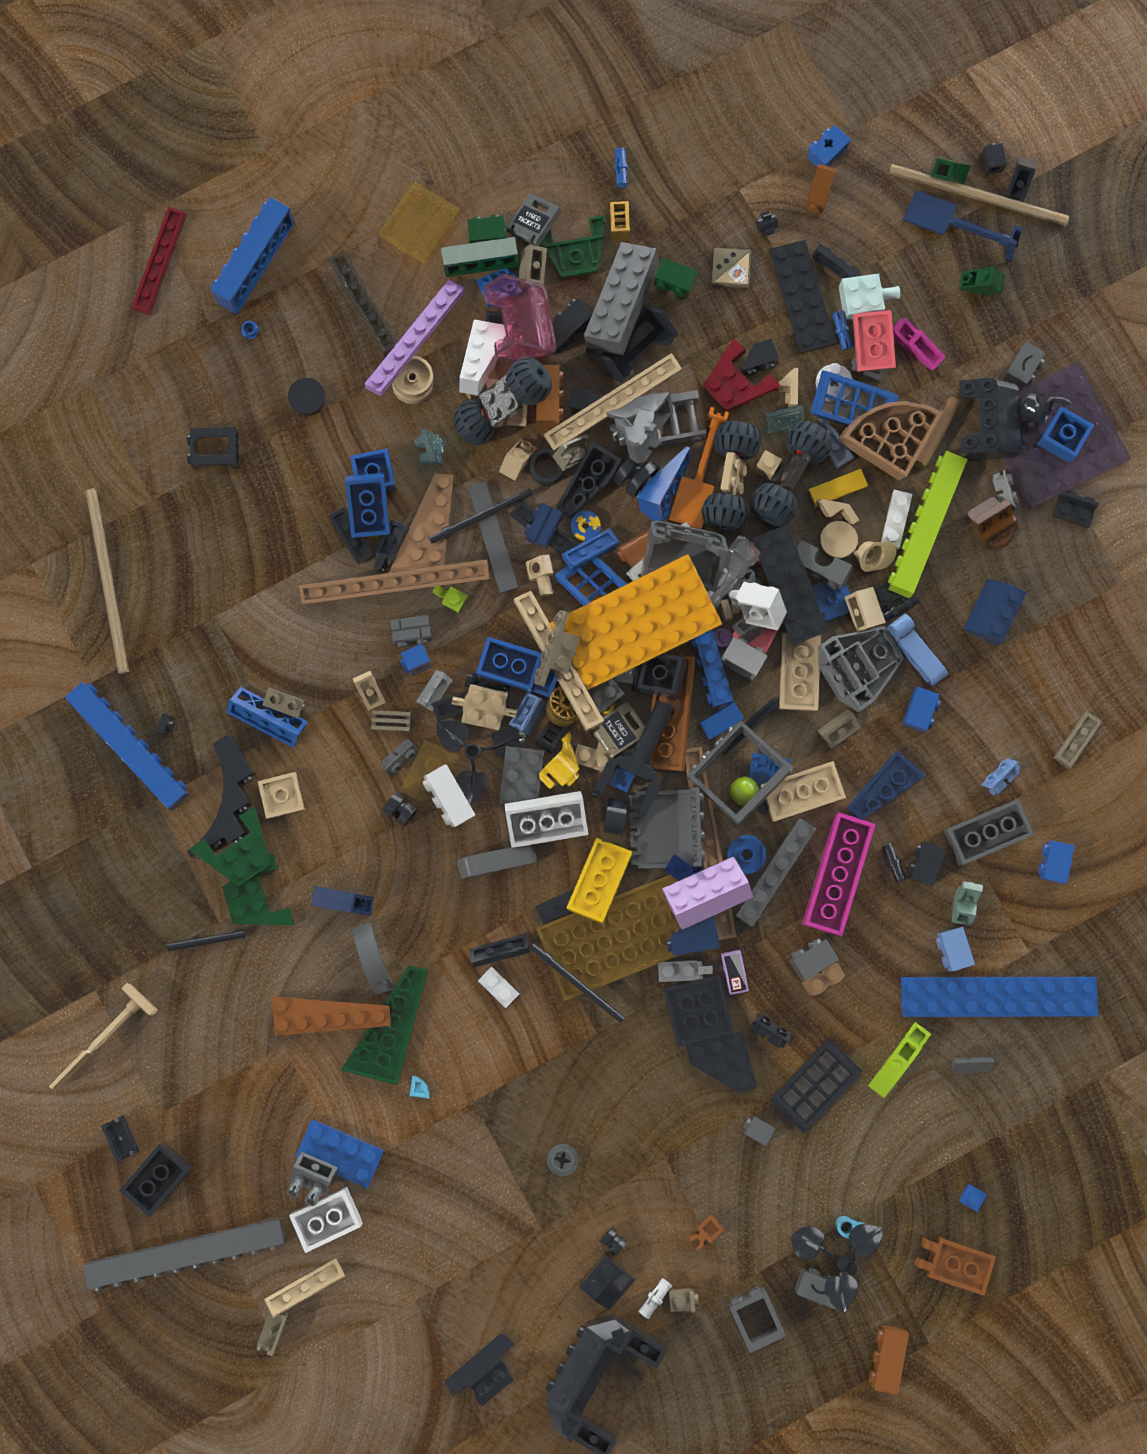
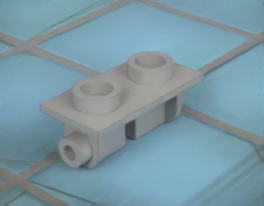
[992,470,1019,509]
[416,670,453,711]

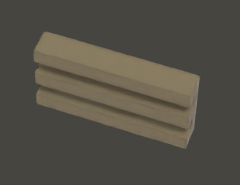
[371,710,411,732]

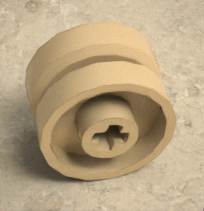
[392,356,433,404]

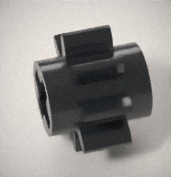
[756,211,778,236]

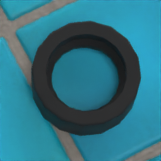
[529,448,565,486]

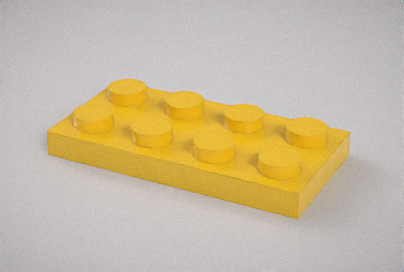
[567,838,633,924]

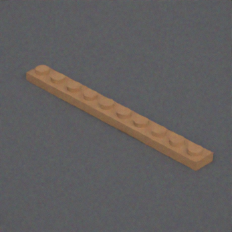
[299,559,490,604]
[685,746,737,940]

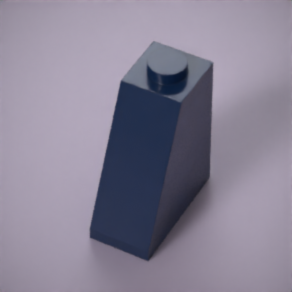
[311,886,374,916]
[666,915,720,956]

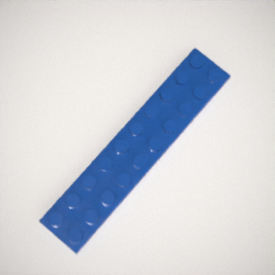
[901,977,1098,1017]

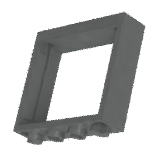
[688,721,793,826]

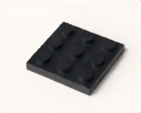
[663,975,735,1047]

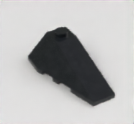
[556,442,623,517]

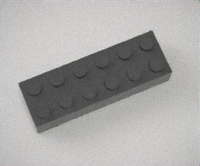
[584,242,659,355]

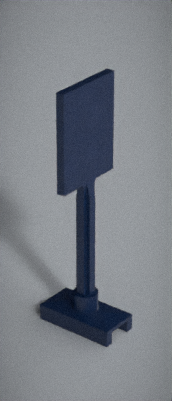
[903,190,1023,261]

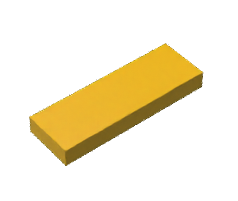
[808,469,868,508]

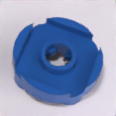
[727,835,766,874]

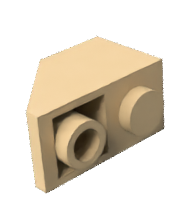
[499,439,537,481]

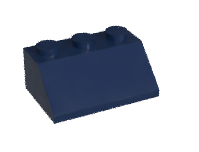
[963,579,1027,646]

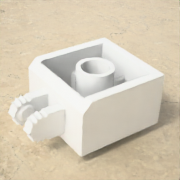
[729,582,787,630]

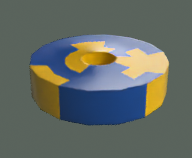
[571,511,601,542]

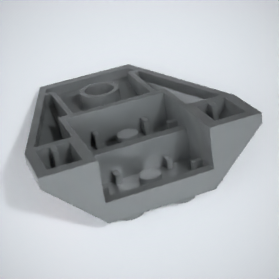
[818,626,904,712]

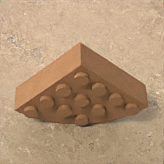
[837,401,943,480]

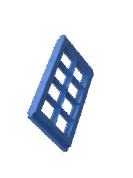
[555,557,627,606]

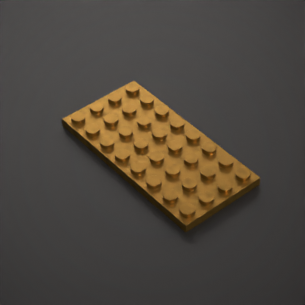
[536,871,684,1001]

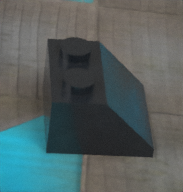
[579,1252,635,1310]

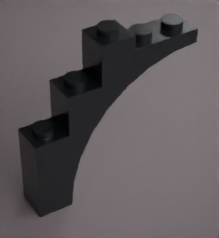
[187,734,256,859]

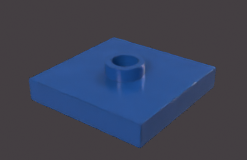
[812,582,850,622]

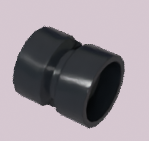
[382,792,419,827]

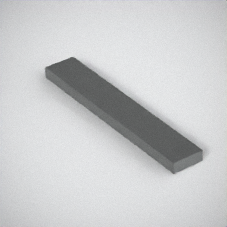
[468,481,518,594]

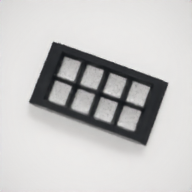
[770,1038,863,1134]

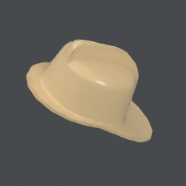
[854,541,896,572]

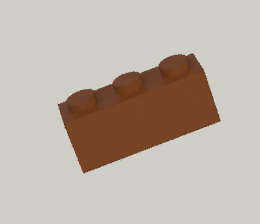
[869,1325,909,1395]

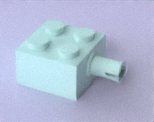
[839,274,900,322]

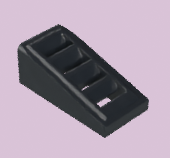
[535,721,569,753]

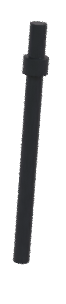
[428,488,533,544]
[529,943,625,1023]

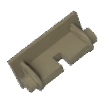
[263,687,305,718]

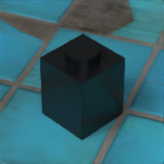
[980,143,1007,175]

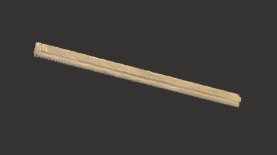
[889,164,1069,226]
[86,488,129,674]

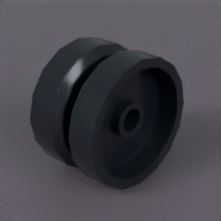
[613,457,660,498]

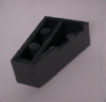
[537,298,594,356]

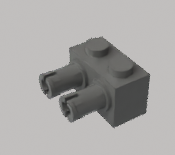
[286,1152,338,1206]

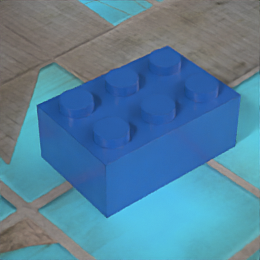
[345,473,390,538]
[476,637,542,693]

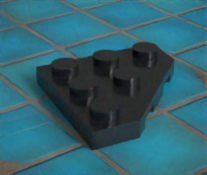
[685,1030,757,1093]

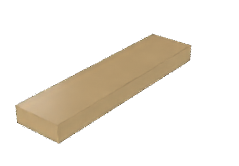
[264,1258,345,1318]

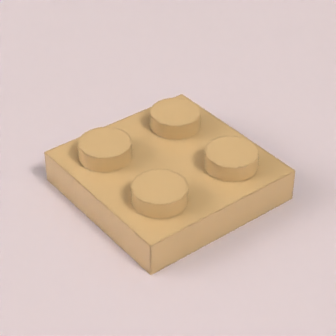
[258,772,305,819]

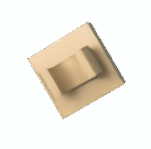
[719,599,740,622]

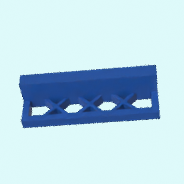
[227,687,308,748]

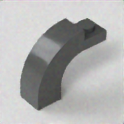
[352,922,394,995]

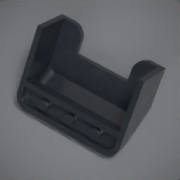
[586,304,679,384]
[959,378,1022,462]

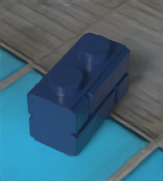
[524,503,563,550]

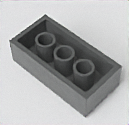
[943,799,1034,866]

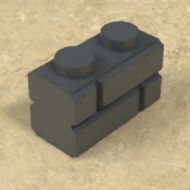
[390,615,432,648]

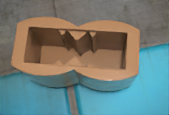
[802,963,845,995]

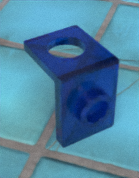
[664,854,702,881]

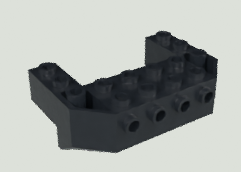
[545,1314,667,1454]

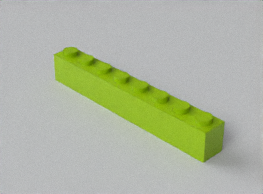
[888,451,967,598]

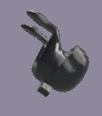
[1020,392,1072,429]

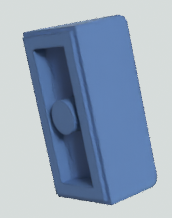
[508,692,547,736]

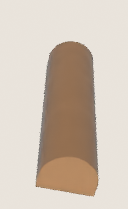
[914,396,962,469]

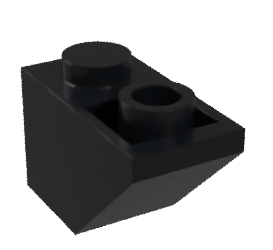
[741,338,779,376]

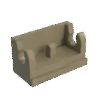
[552,433,590,471]
[257,1310,290,1356]

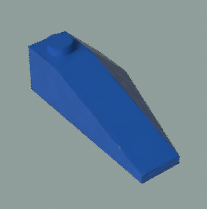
[637,447,691,522]

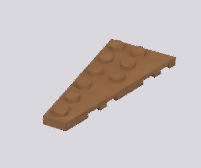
[389,473,454,587]

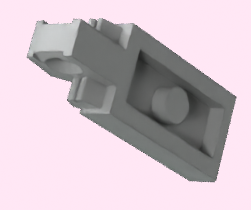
[658,961,713,982]

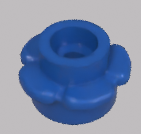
[241,321,259,339]

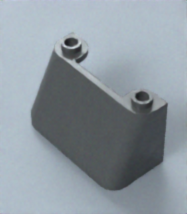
[641,521,728,592]

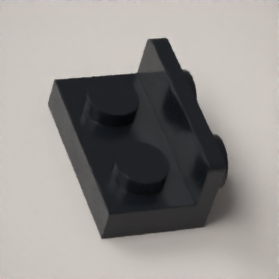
[1052,490,1099,528]

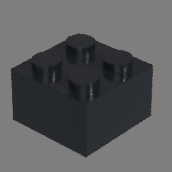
[637,654,688,700]

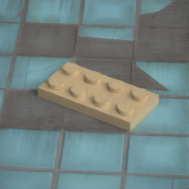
[779,633,821,711]
[761,761,846,822]

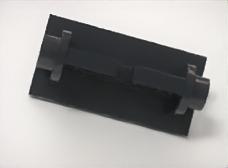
[750,1013,791,1049]

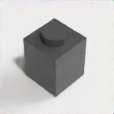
[743,1115,775,1146]

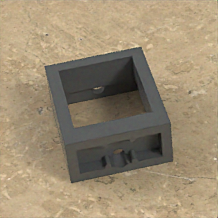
[728,1287,786,1353]

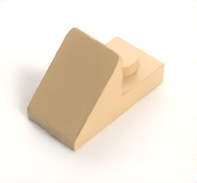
[774,368,798,410]
[353,671,386,711]

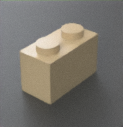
[845,587,886,632]

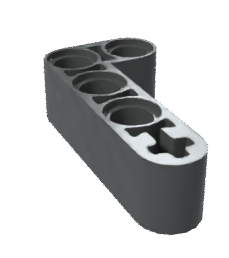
[457,844,538,880]

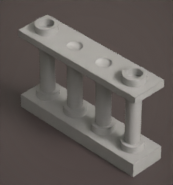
[657,390,706,447]

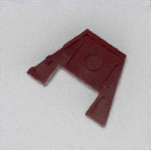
[703,338,782,412]

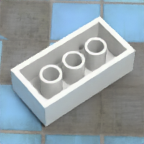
[505,791,588,848]

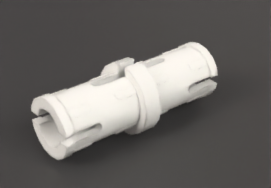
[639,1278,672,1319]

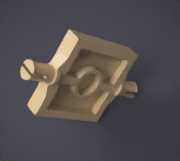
[452,684,517,730]

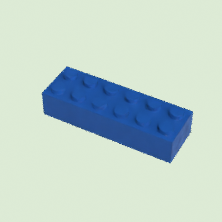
[211,197,295,314]

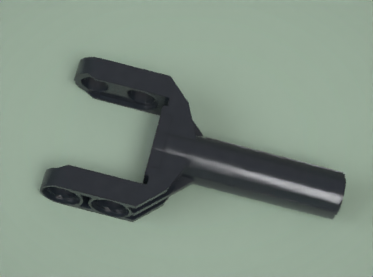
[591,701,674,820]

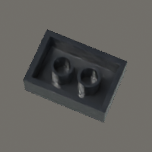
[119,1141,194,1217]

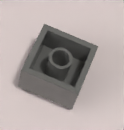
[789,938,839,981]

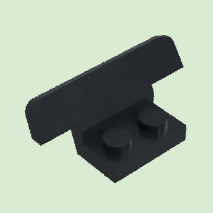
[445,1333,514,1406]

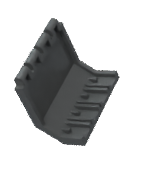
[628,787,705,869]

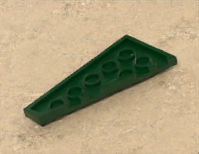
[341,965,429,1085]

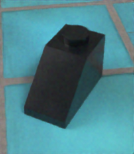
[1005,157,1036,202]

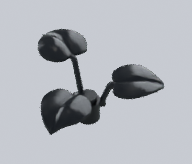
[437,720,526,804]
[791,1224,884,1313]

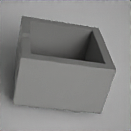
[721,637,767,681]

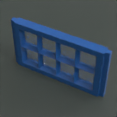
[810,370,899,426]

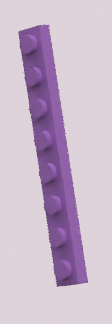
[365,280,465,396]

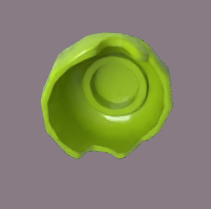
[730,776,760,807]

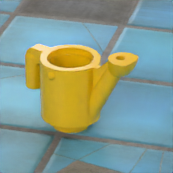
[539,732,580,789]

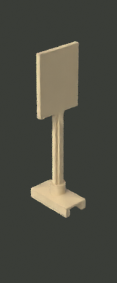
[49,983,158,1089]

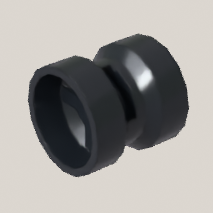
[599,1227,627,1256]

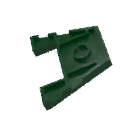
[541,215,605,280]
[189,806,271,887]
[222,852,295,925]

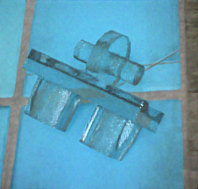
[414,429,447,465]

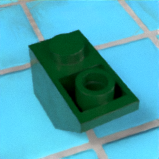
[929,155,971,184]
[959,267,1005,295]

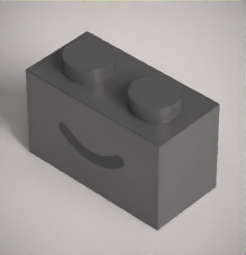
[1003,341,1045,389]
[794,1267,835,1309]

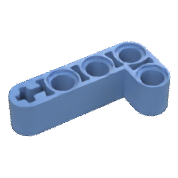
[886,614,948,686]

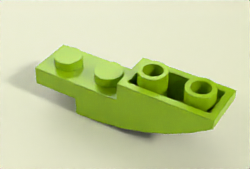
[868,1022,931,1098]

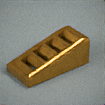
[610,201,630,241]

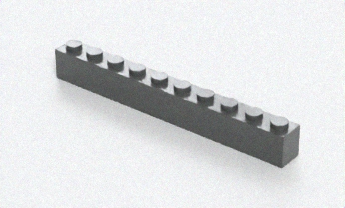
[83,1217,287,1291]

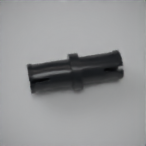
[881,843,907,883]

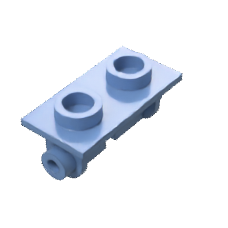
[981,758,1021,796]

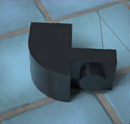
[602,798,628,844]

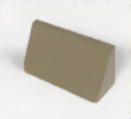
[817,710,861,749]

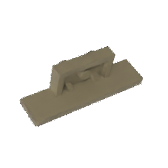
[534,610,580,686]

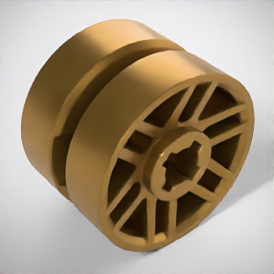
[546,687,579,727]

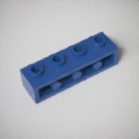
[690,630,733,709]

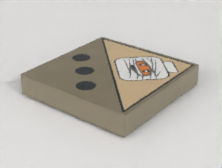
[711,248,751,288]

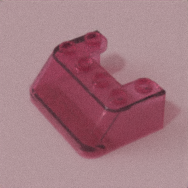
[484,274,556,361]

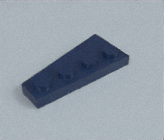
[846,750,926,820]

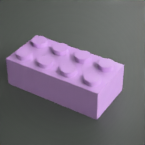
[663,857,753,930]

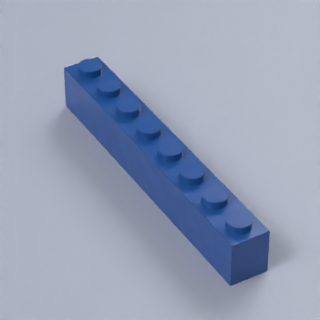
[65,682,189,810]

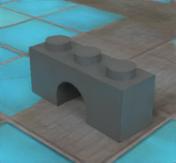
[797,540,853,590]

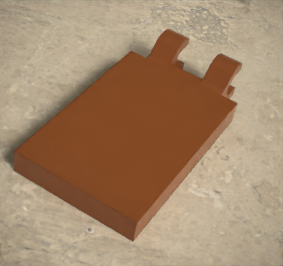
[914,1237,996,1296]

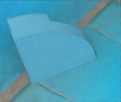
[410,1076,430,1099]

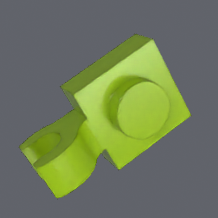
[433,586,468,613]

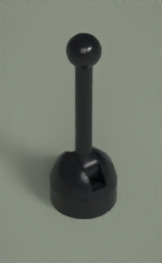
[464,672,510,693]

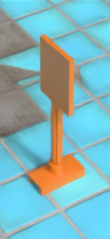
[669,407,729,529]

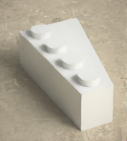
[459,320,511,395]

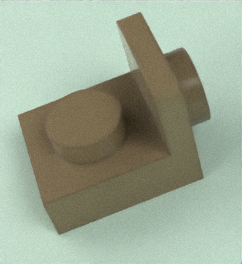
[669,1288,699,1313]

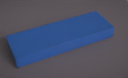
[562,528,620,571]

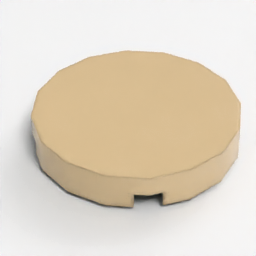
[820,521,858,559]

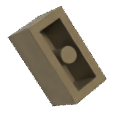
[518,245,547,290]

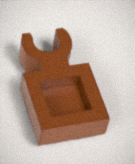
[688,1213,725,1250]

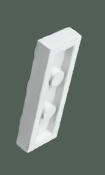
[881,490,912,549]

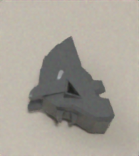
[606,392,673,463]

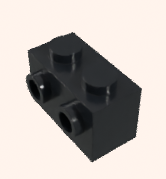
[907,841,946,887]

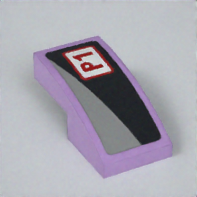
[721,950,749,995]

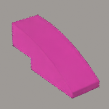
[893,318,946,371]

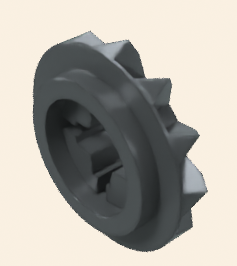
[547,1144,578,1176]

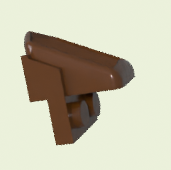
[968,497,1019,550]

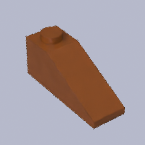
[805,164,836,213]

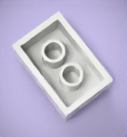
[422,764,475,827]
[289,1187,363,1253]

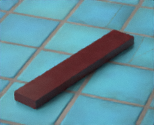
[131,207,187,316]

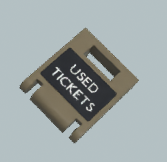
[591,701,645,759]

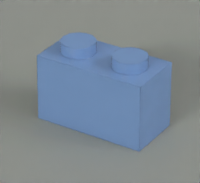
[936,927,975,971]

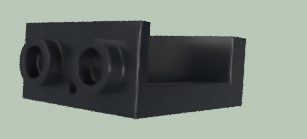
[187,427,239,470]

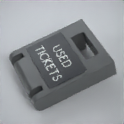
[506,193,561,246]

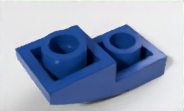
[700,702,744,739]

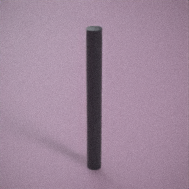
[167,930,246,951]

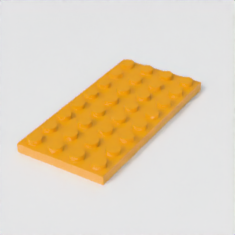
[550,554,723,691]

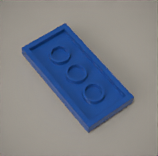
[295,1119,384,1188]

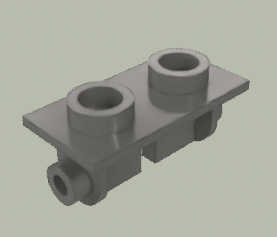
[380,739,419,777]

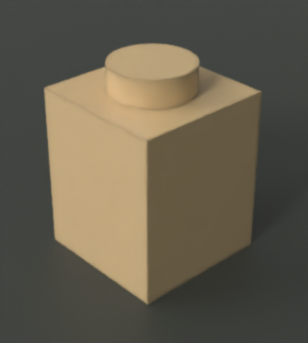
[754,450,782,481]

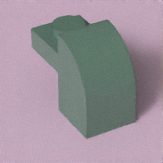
[952,881,983,926]

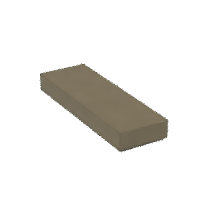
[1053,711,1102,769]

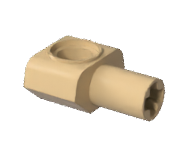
[526,555,553,597]

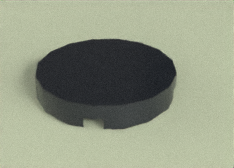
[288,378,326,416]

